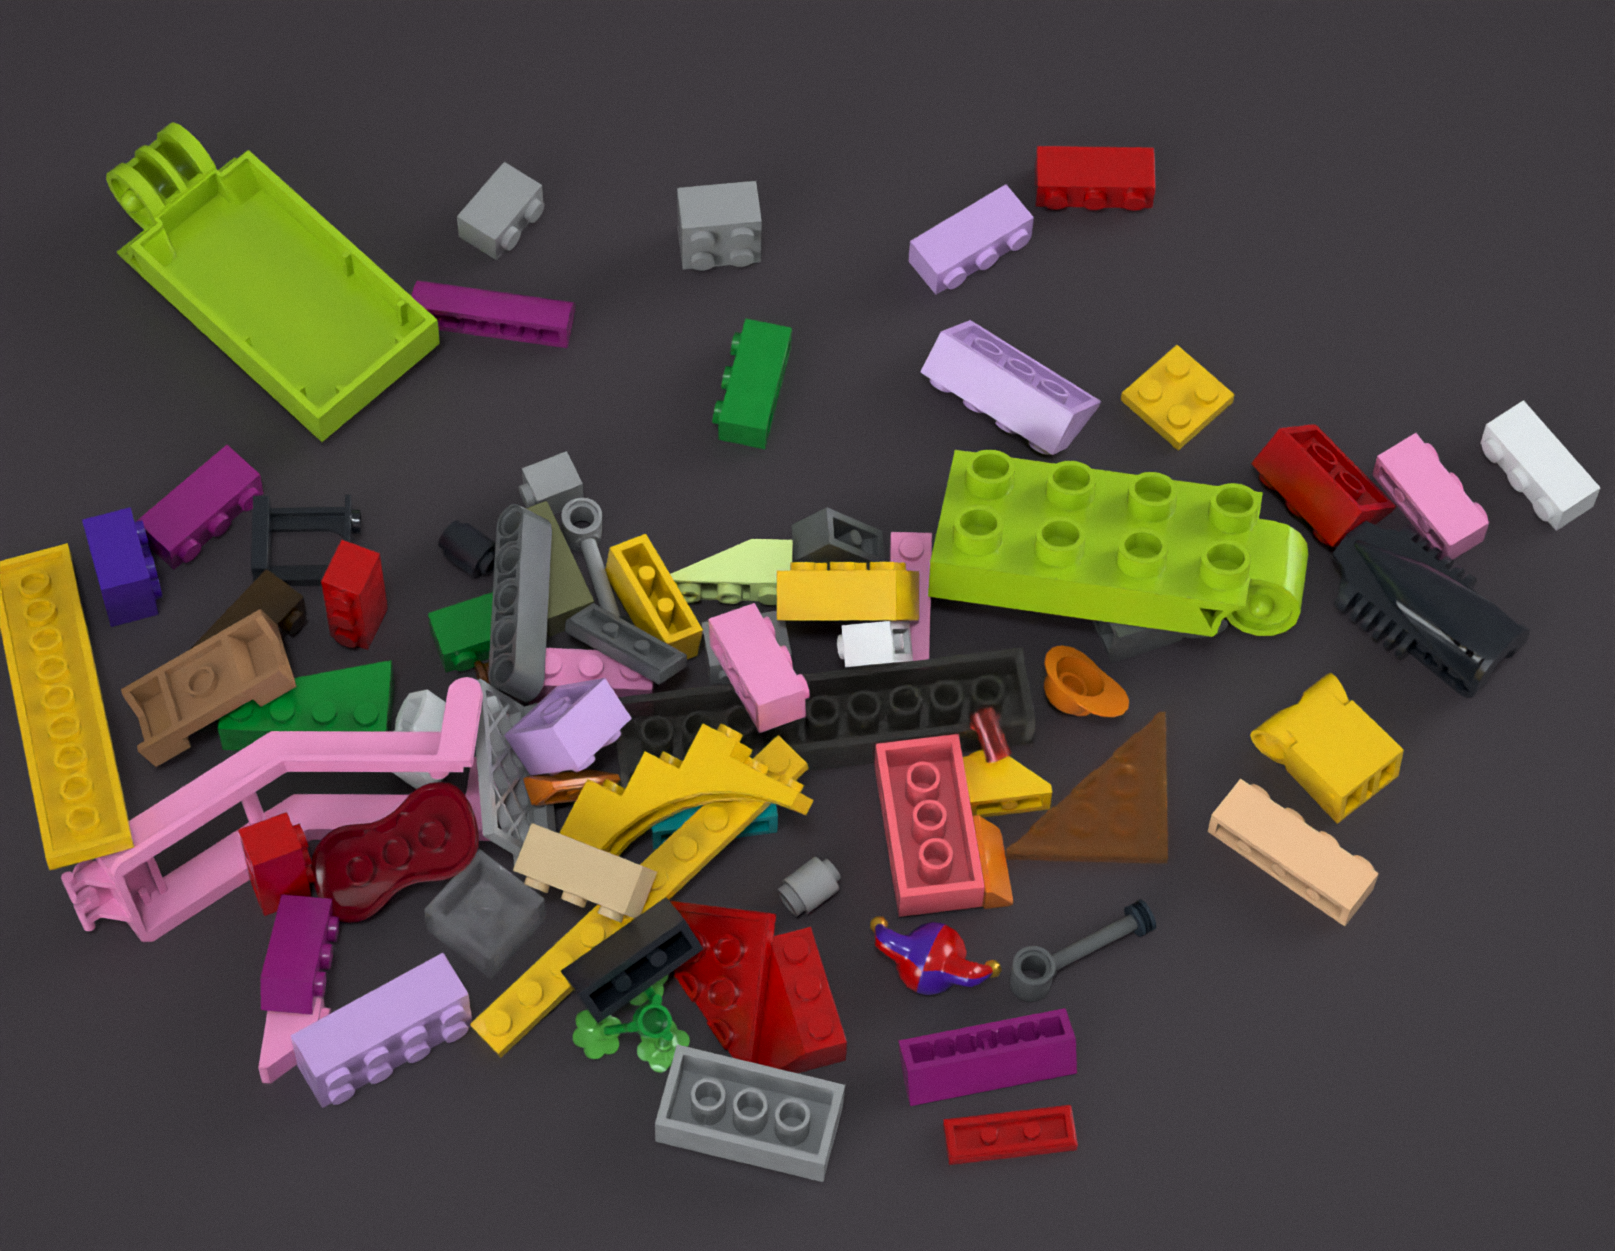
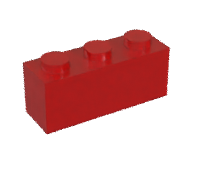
[1035,146,1156,211]
[321,540,388,650]
[238,812,315,916]

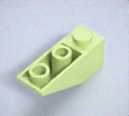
[670,539,793,605]

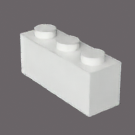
[1480,400,1600,531]

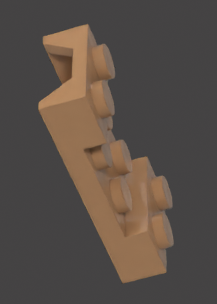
[121,609,296,767]

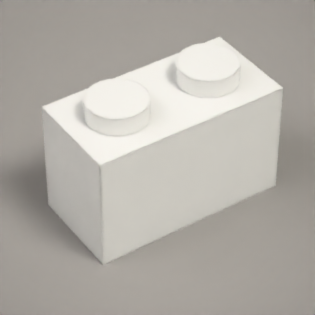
[837,621,913,667]

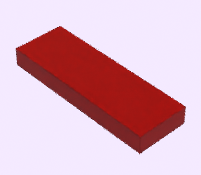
[943,1105,1078,1165]

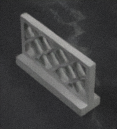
[476,679,556,866]

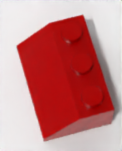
[1251,424,1397,547]
[757,927,847,1073]

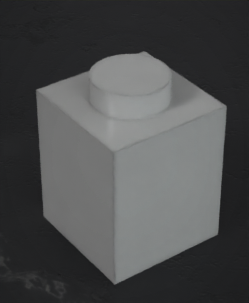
[518,451,584,515]

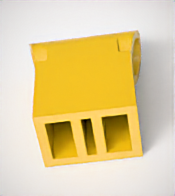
[1250,673,1404,824]

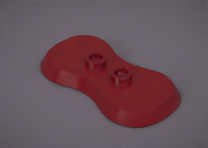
[311,782,479,922]

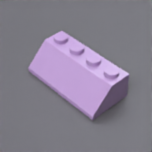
[920,320,1101,455]

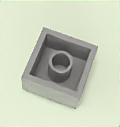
[677,181,762,271]

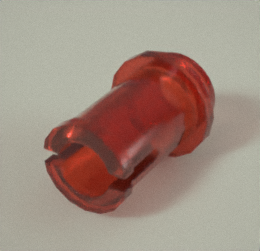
[968,707,1012,763]

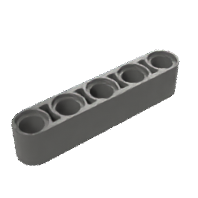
[488,504,552,702]

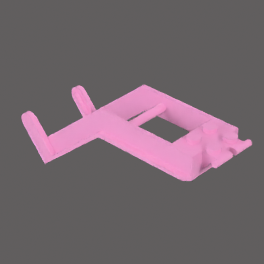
[61,677,504,942]

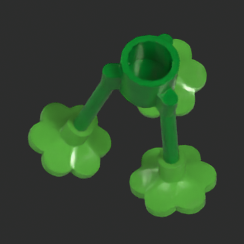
[572,975,690,1073]

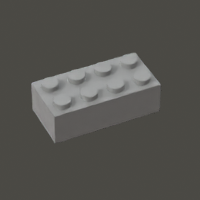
[655,1045,845,1182]

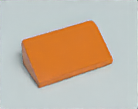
[523,770,620,806]
[973,815,1013,909]

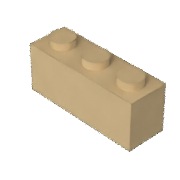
[513,823,657,923]

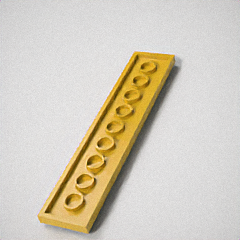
[0,543,135,870]

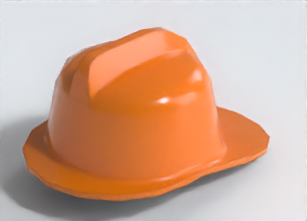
[1043,645,1129,718]

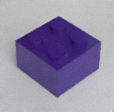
[82,507,163,627]

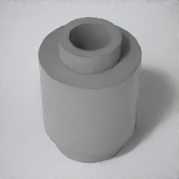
[776,857,841,917]

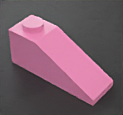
[888,532,932,665]

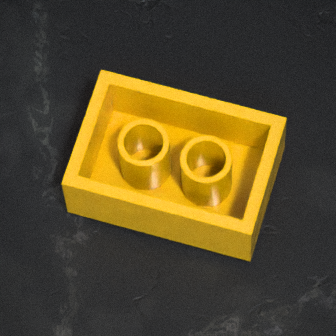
[777,562,919,621]

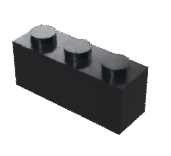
[561,897,703,1023]

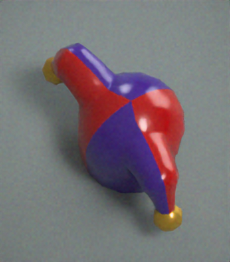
[870,916,1002,995]

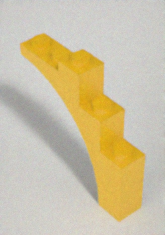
[559,723,814,856]

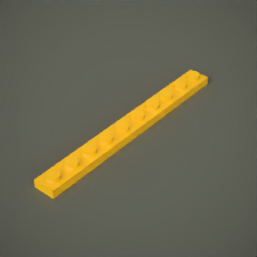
[470,735,809,1058]

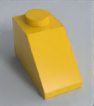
[963,750,1053,818]

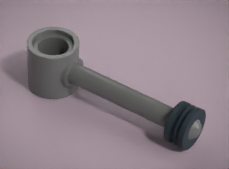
[1009,899,1157,1002]

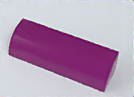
[411,280,576,348]
[898,1008,1077,1106]

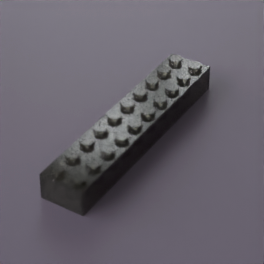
[614,648,1036,788]

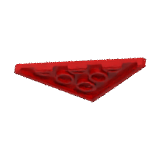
[670,901,776,1064]

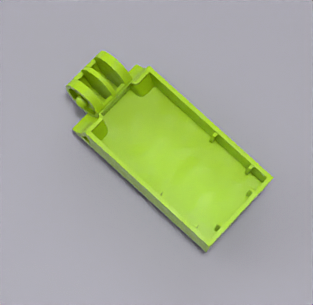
[106,122,440,442]
[928,450,1308,637]

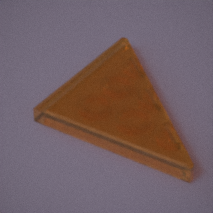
[1006,712,1168,864]

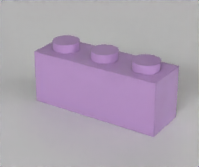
[909,184,1034,295]

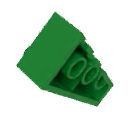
[218,660,395,751]

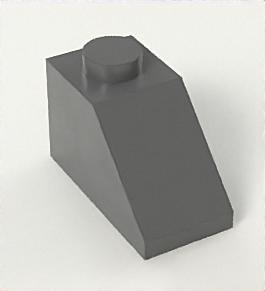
[791,507,885,570]

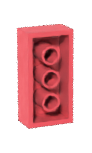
[874,734,984,917]

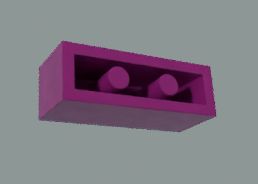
[136,445,264,570]
[260,895,339,1015]

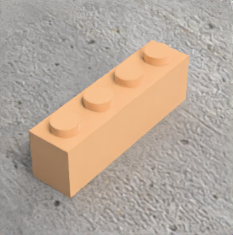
[1208,779,1379,926]

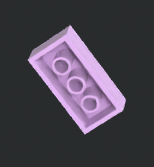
[291,953,472,1108]

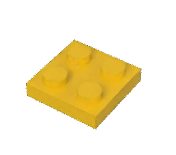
[1121,345,1235,451]

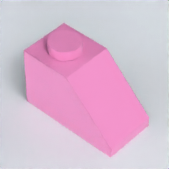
[258,997,332,1084]

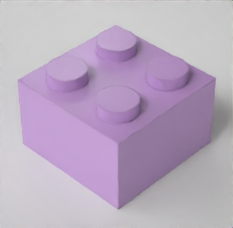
[504,678,632,776]

